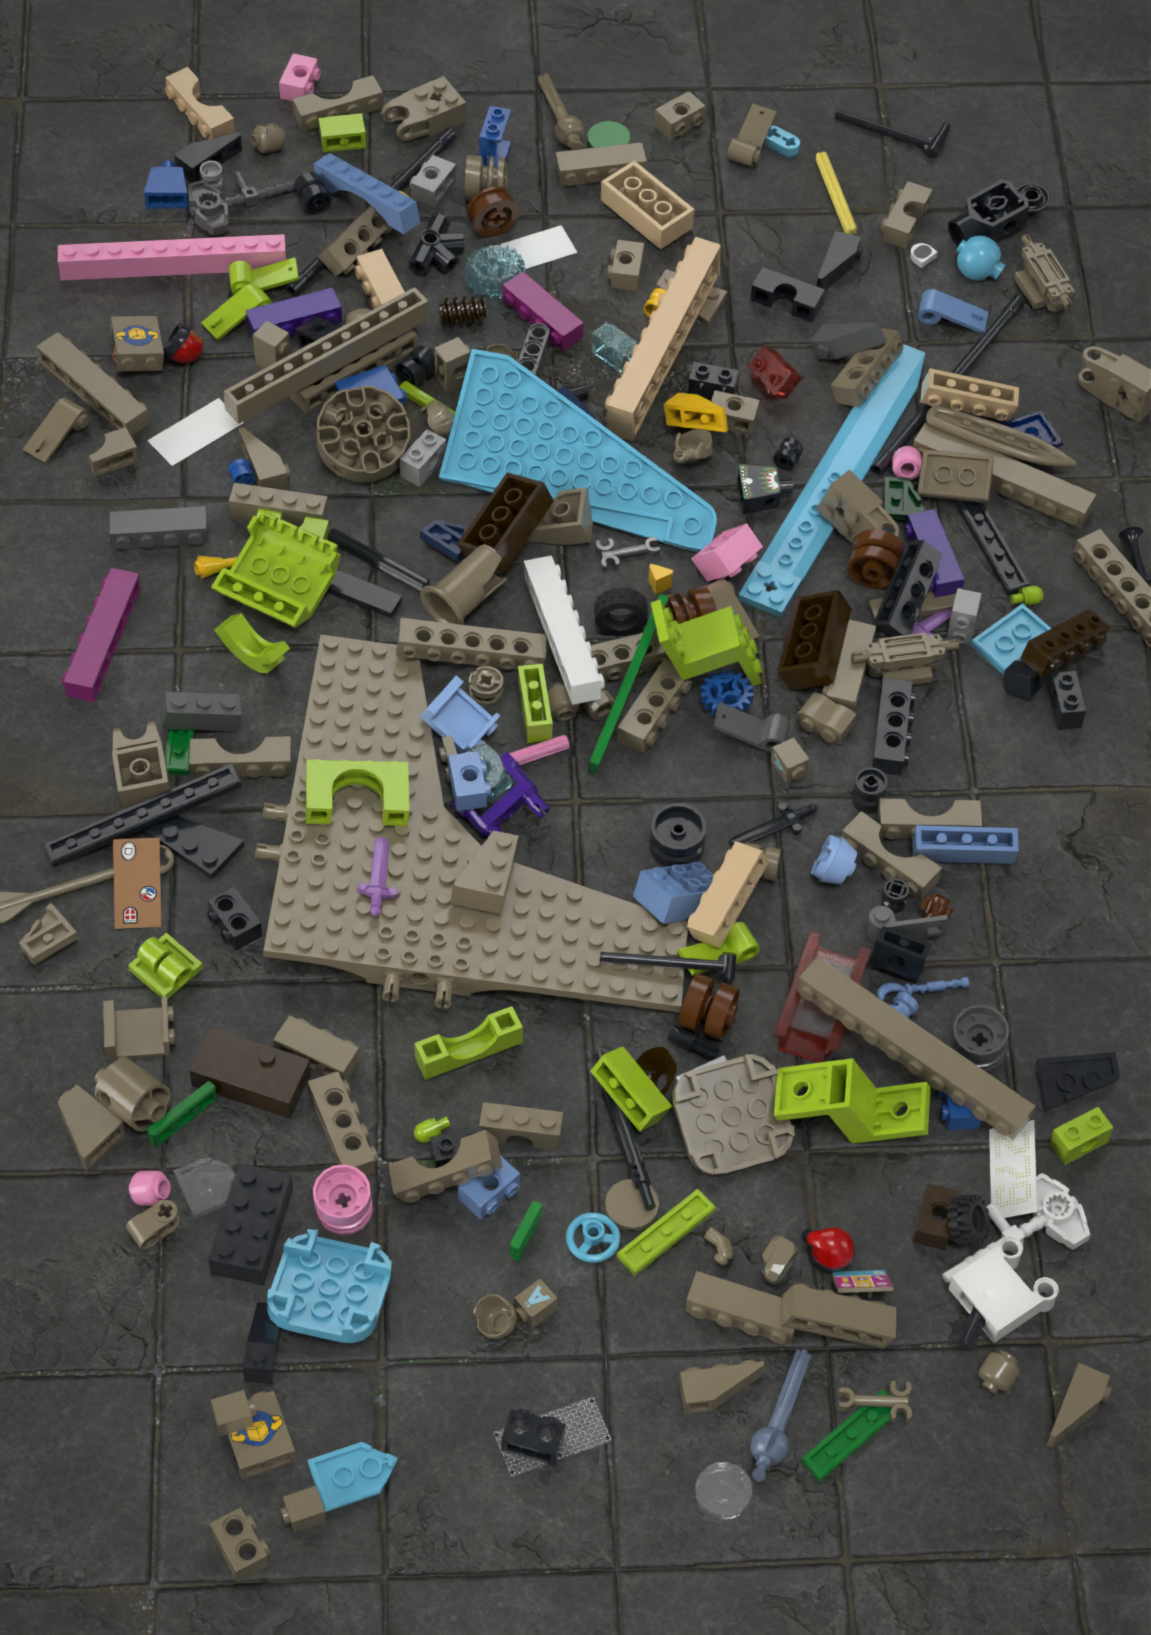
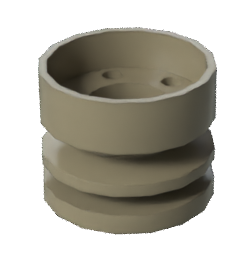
[465,155,508,202]

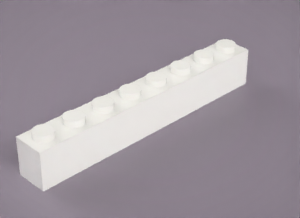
[524,556,604,705]

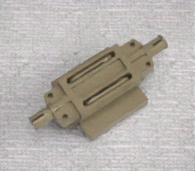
[1014,234,1075,312]
[851,632,959,685]

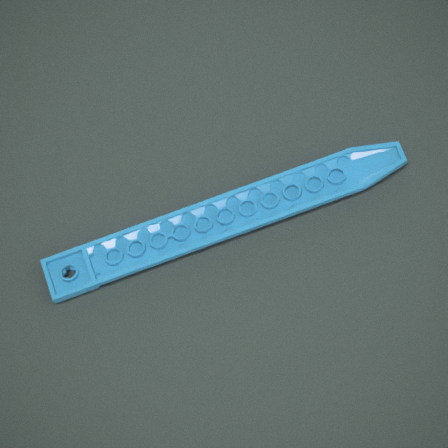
[738,345,925,618]

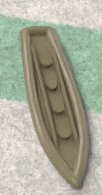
[926,405,1077,468]

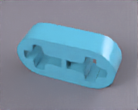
[764,126,800,157]

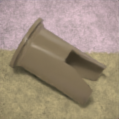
[420,544,507,625]

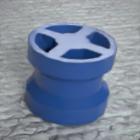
[228,459,256,485]

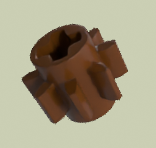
[920,893,954,920]

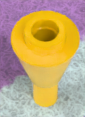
[194,555,238,579]

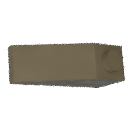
[239,427,291,490]
[1046,1363,1112,1448]

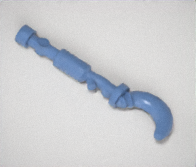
[877,977,969,1001]

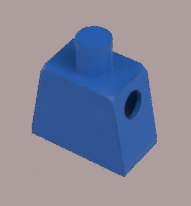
[144,161,188,209]

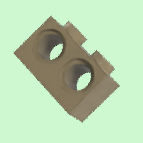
[209,1507,270,1583]

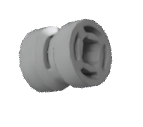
[200,161,223,190]

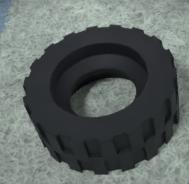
[594,587,648,636]

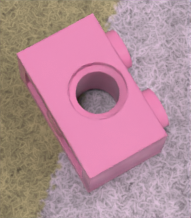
[279,54,321,101]

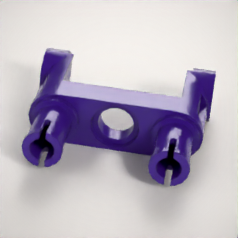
[451,751,551,838]

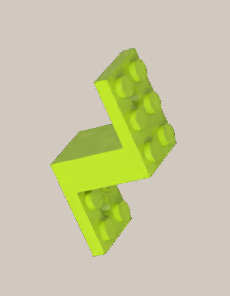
[651,600,763,686]
[774,1058,930,1144]

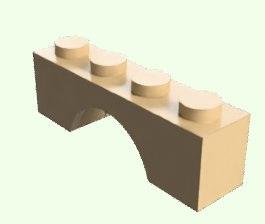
[165,67,235,139]

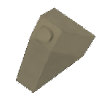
[526,487,593,545]

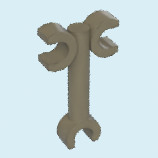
[838,1381,912,1423]

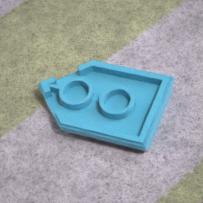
[307,1442,398,1513]

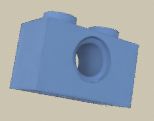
[448,751,491,811]
[458,1155,520,1220]

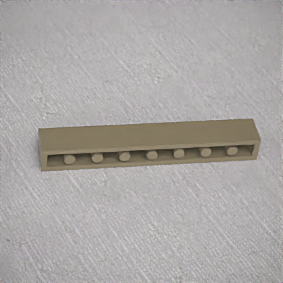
[913,422,1096,528]

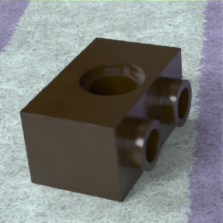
[913,1183,960,1251]

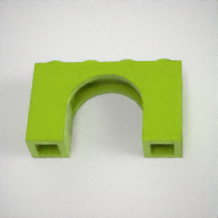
[305,759,410,826]

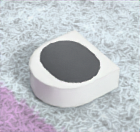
[910,243,938,268]

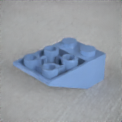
[633,862,714,924]

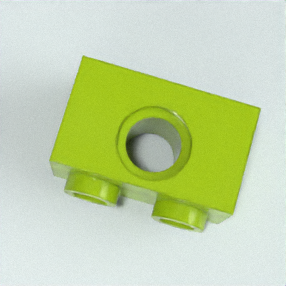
[1049,1107,1113,1165]

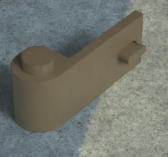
[727,103,777,167]
[23,397,90,464]
[707,578,759,640]

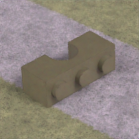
[880,181,933,249]
[479,1102,563,1151]

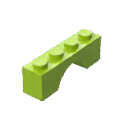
[414,1006,523,1080]

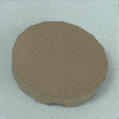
[605,1179,659,1231]

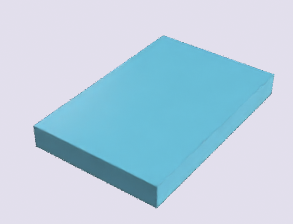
[970,603,1052,675]

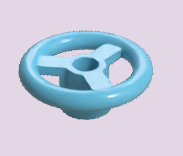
[566,1213,620,1263]

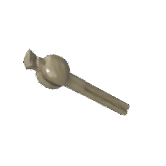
[538,73,587,150]

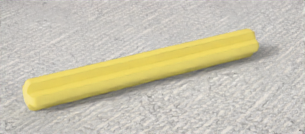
[815,151,857,235]

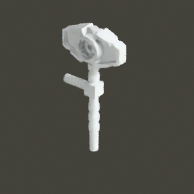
[942,1173,1090,1283]

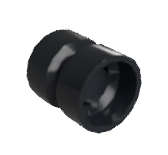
[294,172,332,214]
[395,345,435,387]
[852,767,888,814]

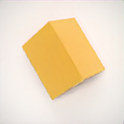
[648,564,673,595]

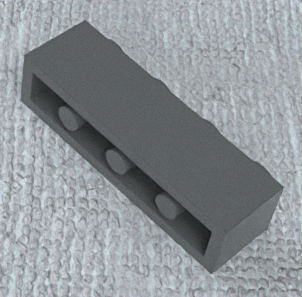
[110,506,208,549]

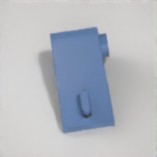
[918,289,988,334]

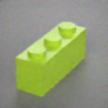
[518,664,553,743]
[590,1046,672,1132]

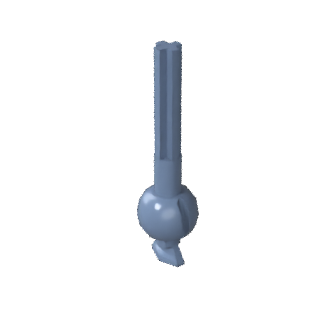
[750,1349,811,1482]

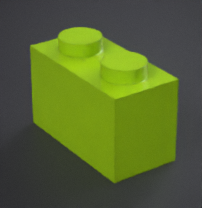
[319,113,366,152]

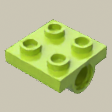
[128,933,203,999]

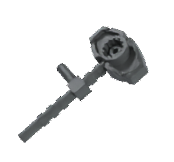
[188,171,295,236]

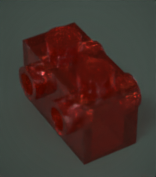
[746,345,803,399]

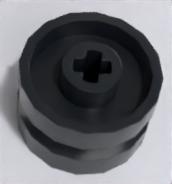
[650,803,706,867]

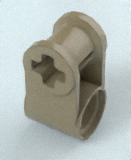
[126,1200,180,1250]

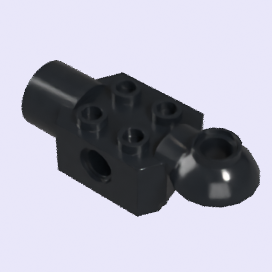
[948,179,1050,247]

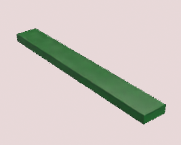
[588,594,669,774]

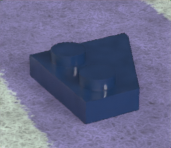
[420,519,466,561]

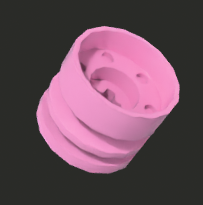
[313,1164,373,1236]

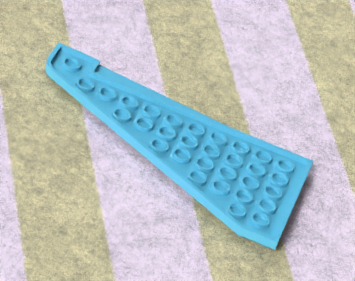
[439,349,717,552]

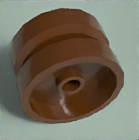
[847,529,905,589]

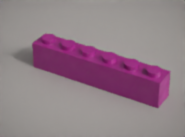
[62,568,141,702]

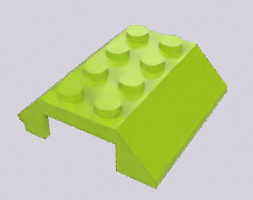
[211,511,341,628]

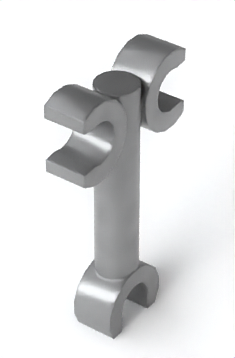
[596,537,660,572]

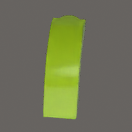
[214,613,290,673]

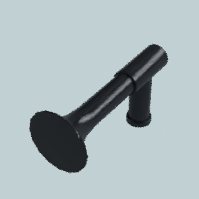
[1119,527,1151,585]

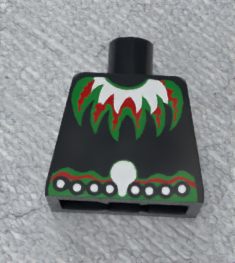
[737,464,793,514]

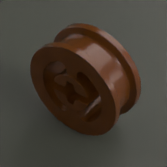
[467,186,520,237]

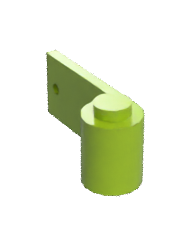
[228,257,299,294]
[201,283,273,341]
[677,921,761,976]

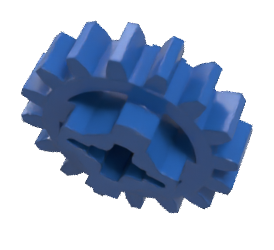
[700,669,754,716]

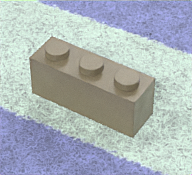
[274,1015,360,1080]

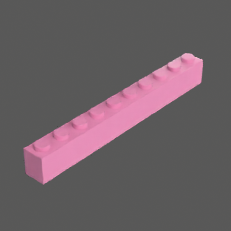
[58,234,286,280]

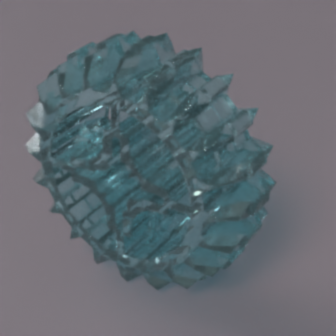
[465,243,526,298]

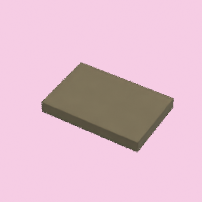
[918,450,994,503]

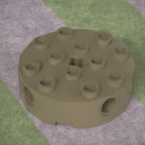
[317,386,410,482]

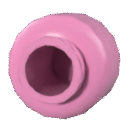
[892,446,922,480]
[129,1170,171,1206]

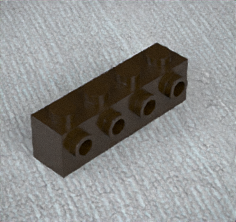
[1020,609,1110,676]

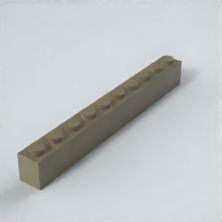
[223,287,428,424]
[796,956,1036,1140]

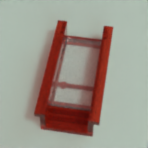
[774,932,871,1063]

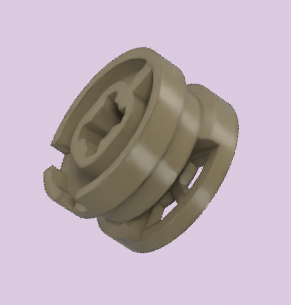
[469,666,503,705]

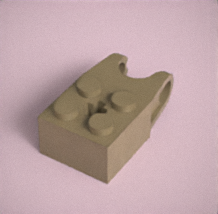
[381,76,466,141]
[1077,346,1151,422]
[816,469,899,543]
[112,721,171,809]

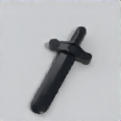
[729,803,818,847]

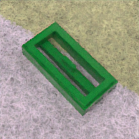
[509,1201,543,1261]

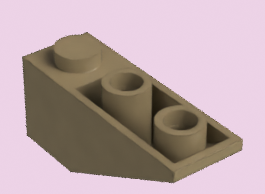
[679,1360,764,1415]

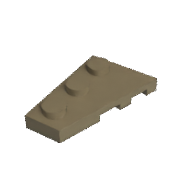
[656,269,727,327]

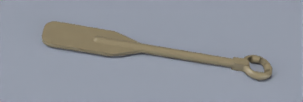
[0,845,175,925]

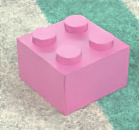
[691,523,763,582]

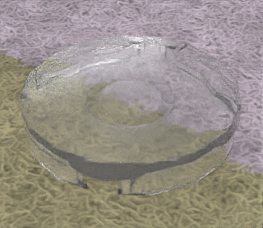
[695,1462,752,1519]

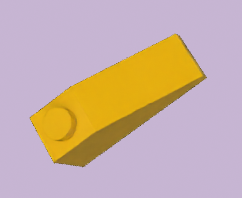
[664,393,728,432]

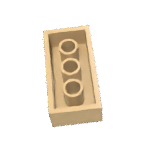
[601,161,695,249]

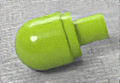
[1010,586,1043,606]
[414,1116,451,1144]

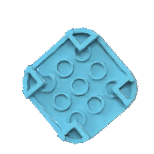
[267,1229,392,1343]

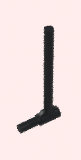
[834,109,951,158]
[599,952,737,985]

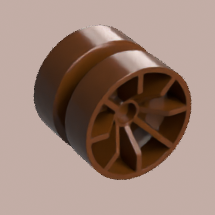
[679,973,740,1040]

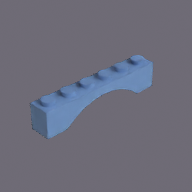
[313,153,420,234]

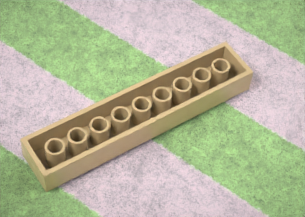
[605,237,721,442]

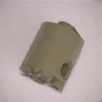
[94,1056,171,1131]

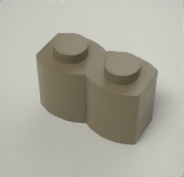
[798,693,856,745]

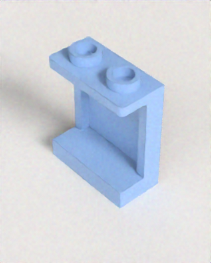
[420,675,500,754]

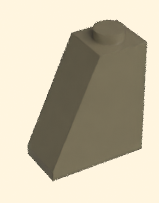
[58,1085,125,1171]

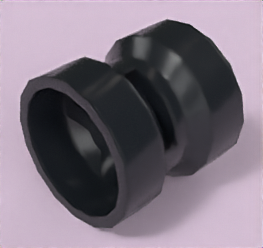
[773,437,804,470]
[881,878,909,913]

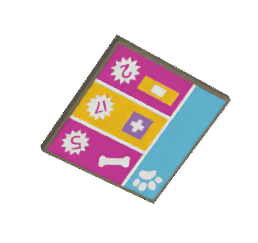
[831,1270,893,1298]

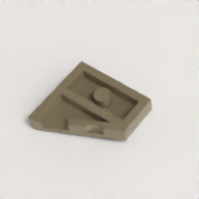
[19,903,79,965]

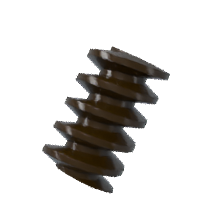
[439,295,486,327]

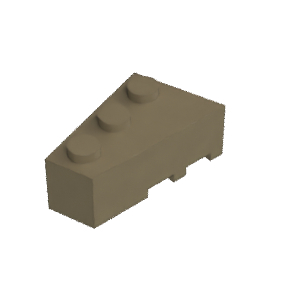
[450,830,519,914]

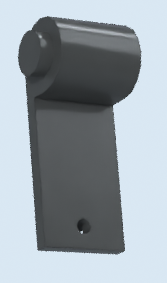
[713,702,790,753]
[866,906,948,943]

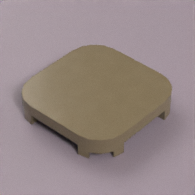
[672,1054,795,1176]

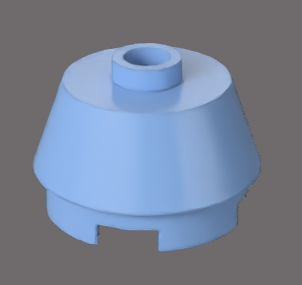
[811,835,857,885]

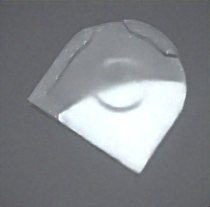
[173,1158,235,1219]

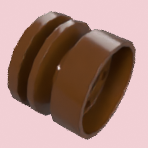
[665,585,717,624]

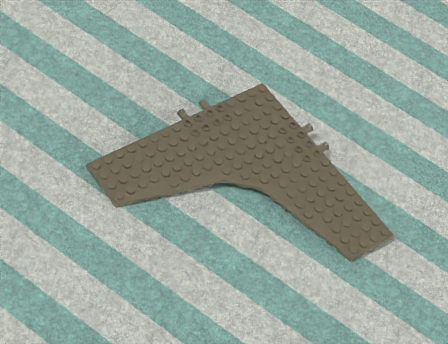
[255,634,688,1012]

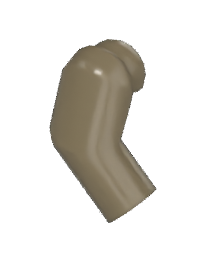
[704,1227,733,1266]

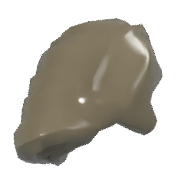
[420,400,454,438]
[673,429,714,464]

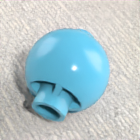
[956,236,1005,281]

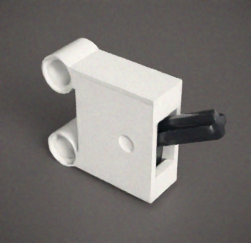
[948,1236,1059,1351]

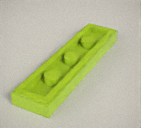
[617,1189,716,1276]

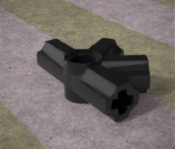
[409,214,465,275]

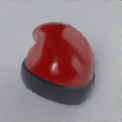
[163,323,203,363]
[801,1227,855,1273]

